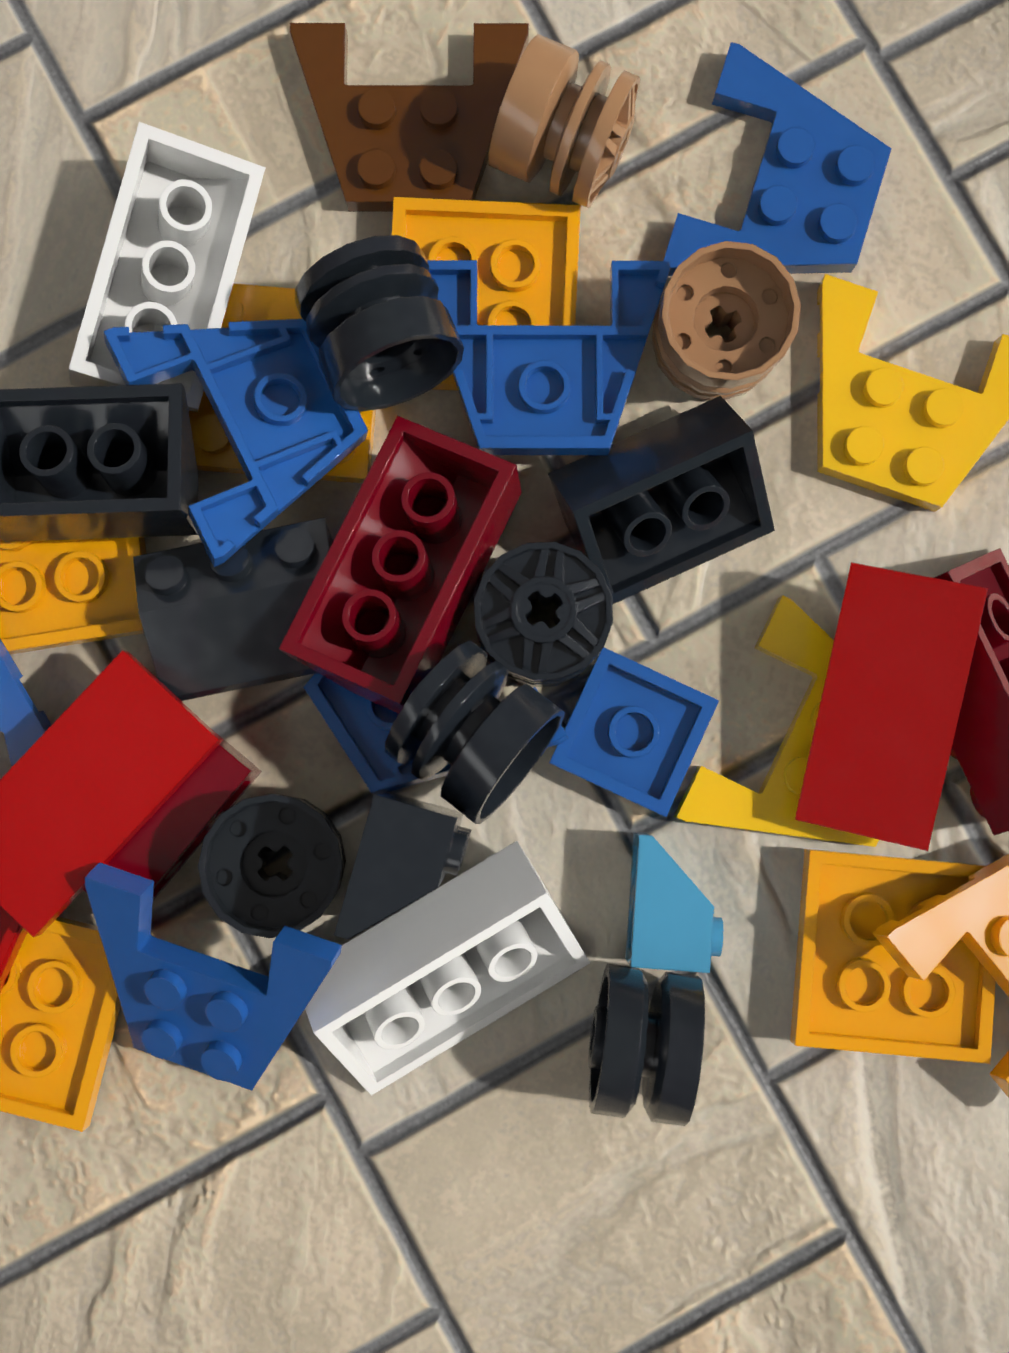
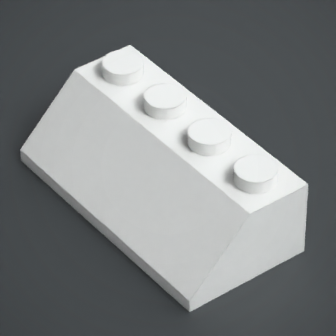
[69,122,266,412]
[305,841,590,1095]

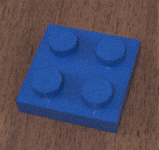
[549,648,719,817]

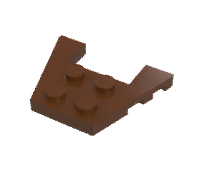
[290,23,529,212]

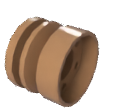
[489,34,641,208]
[651,241,801,400]

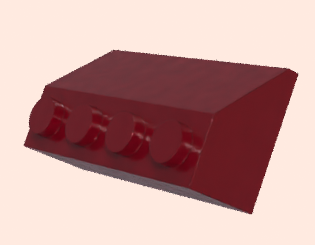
[279,415,522,713]
[934,548,1009,836]

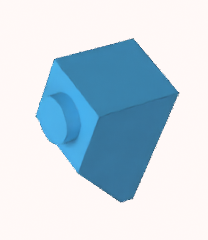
[625,832,723,973]

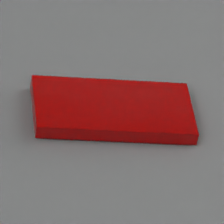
[795,562,988,851]
[0,650,223,938]

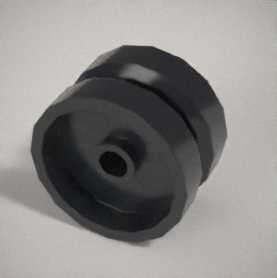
[588,964,705,1126]

